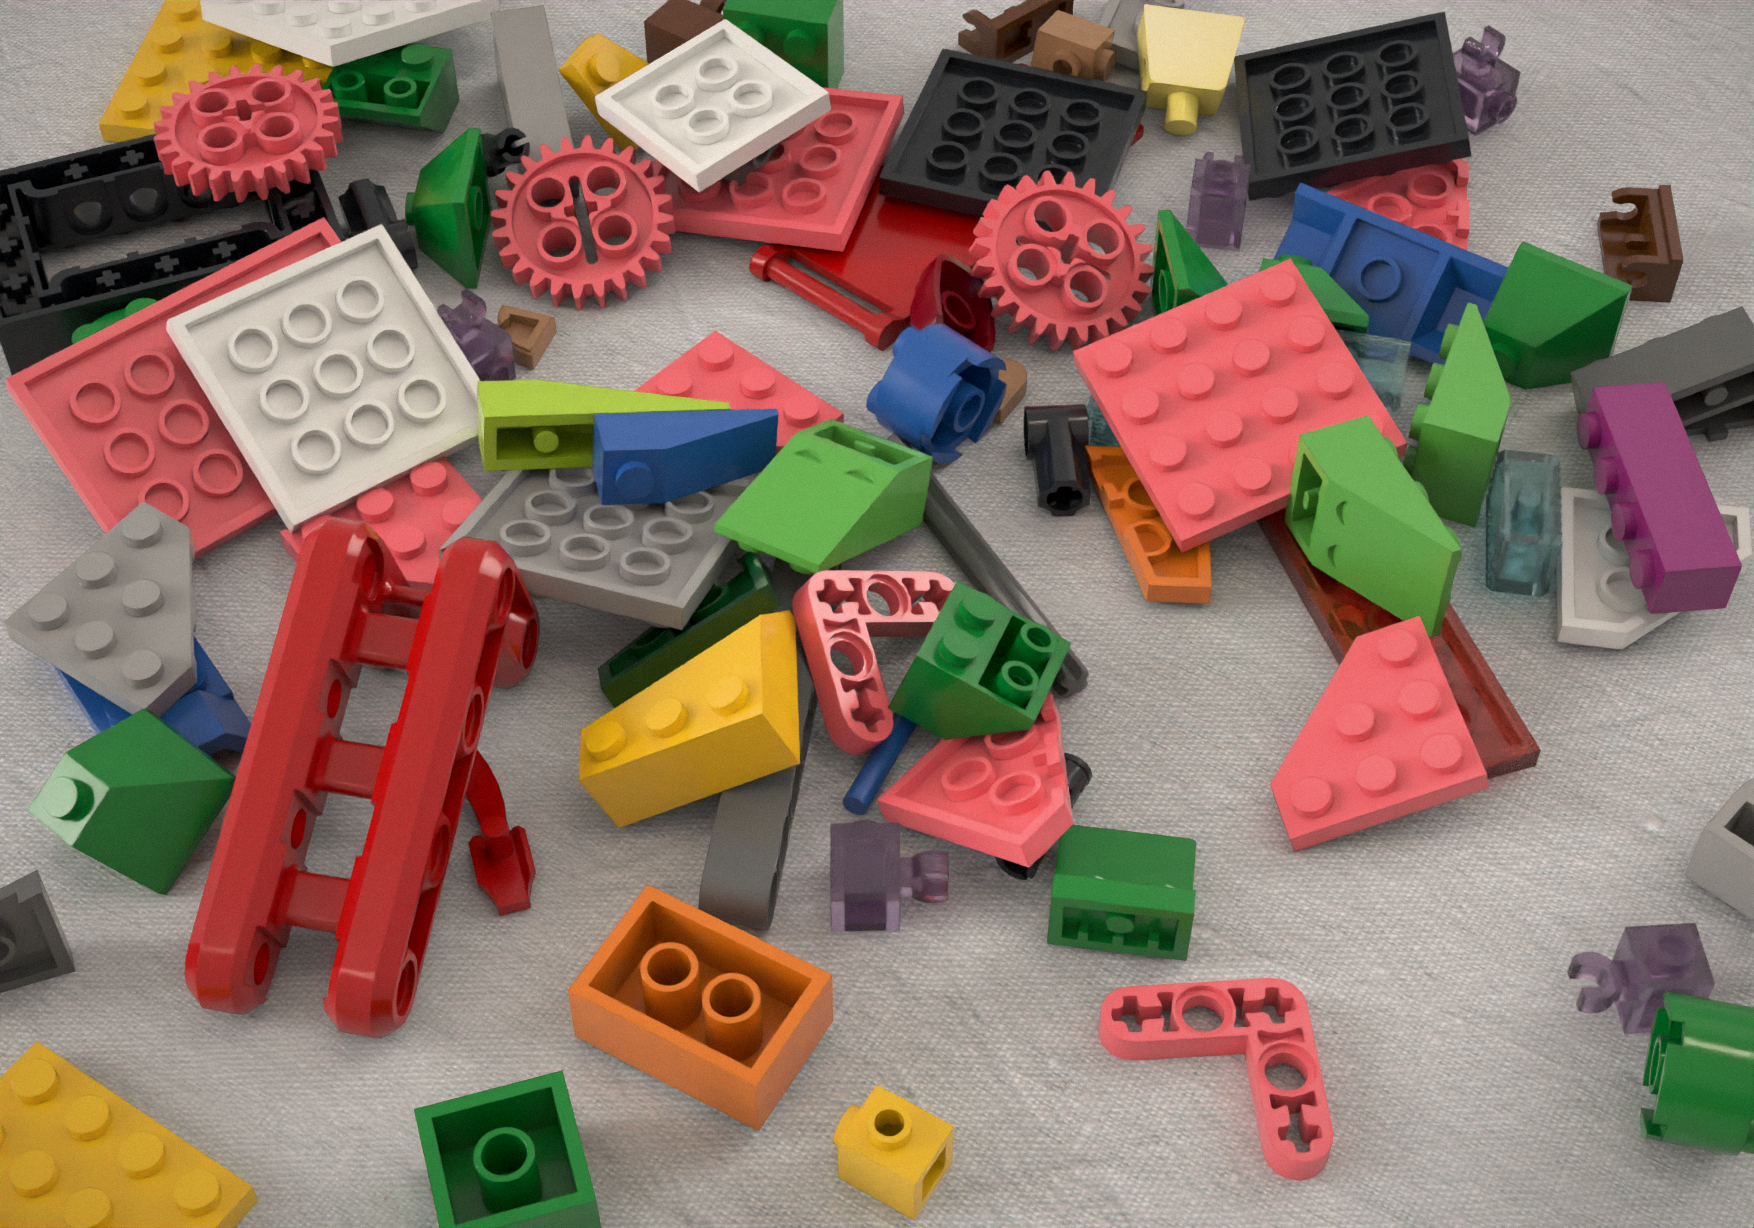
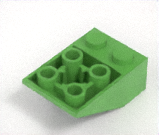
[1403,302,1512,527]
[1284,415,1462,638]
[714,419,933,575]

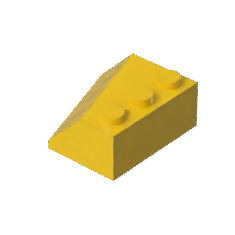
[579,610,800,828]

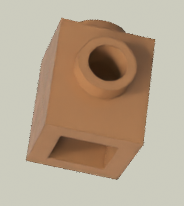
[1030,10,1117,82]

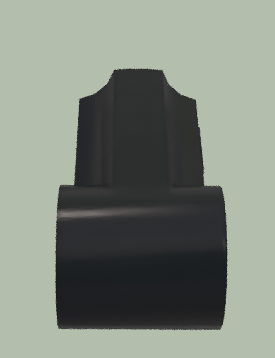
[338,178,418,270]
[1023,404,1091,517]

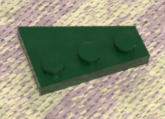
[598,552,782,708]

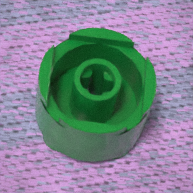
[1640,991,1754,1156]

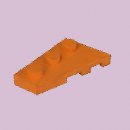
[1085,445,1212,604]

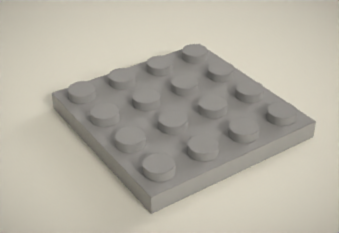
[439,467,752,630]

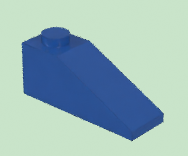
[592,408,779,505]

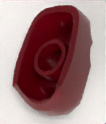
[910,253,996,352]

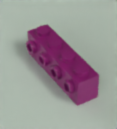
[1577,382,1742,614]

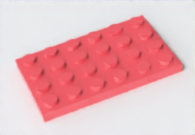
[6,217,341,560]

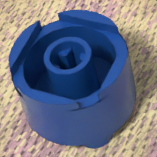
[866,323,1007,464]

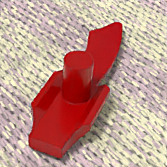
[465,750,536,916]

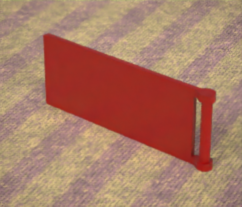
[749,63,1144,351]

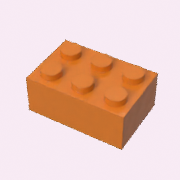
[568,884,833,1131]

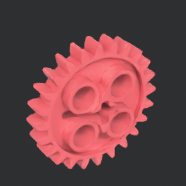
[154,63,343,203]
[491,135,676,310]
[969,171,1154,351]

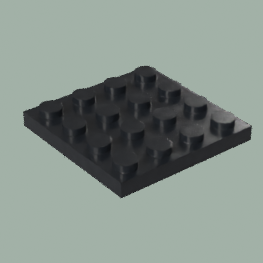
[1234,11,1472,201]
[879,48,1148,232]

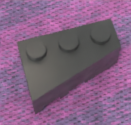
[1570,306,1754,442]

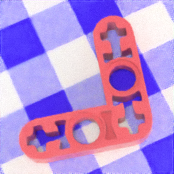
[792,570,955,756]
[1098,978,1333,1181]

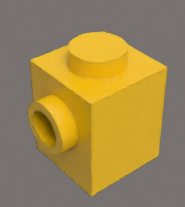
[833,1085,954,1220]

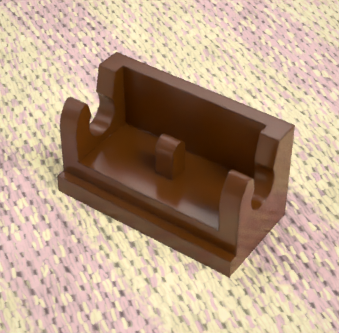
[958,0,1074,63]
[1597,185,1684,303]

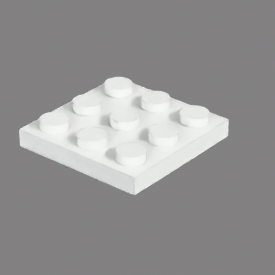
[595,19,831,192]

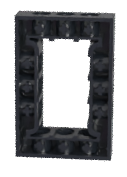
[0,134,345,375]

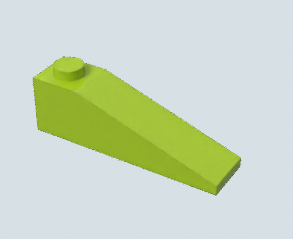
[477,380,731,471]

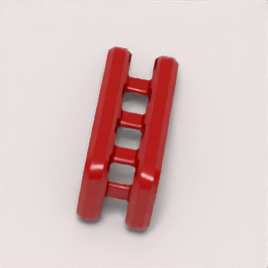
[184,517,540,1039]

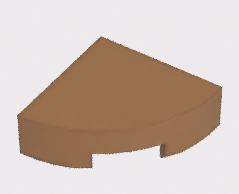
[497,305,557,370]

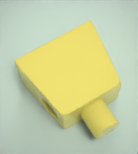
[1137,4,1245,135]

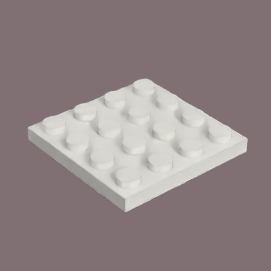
[200,0,500,67]
[166,224,480,534]

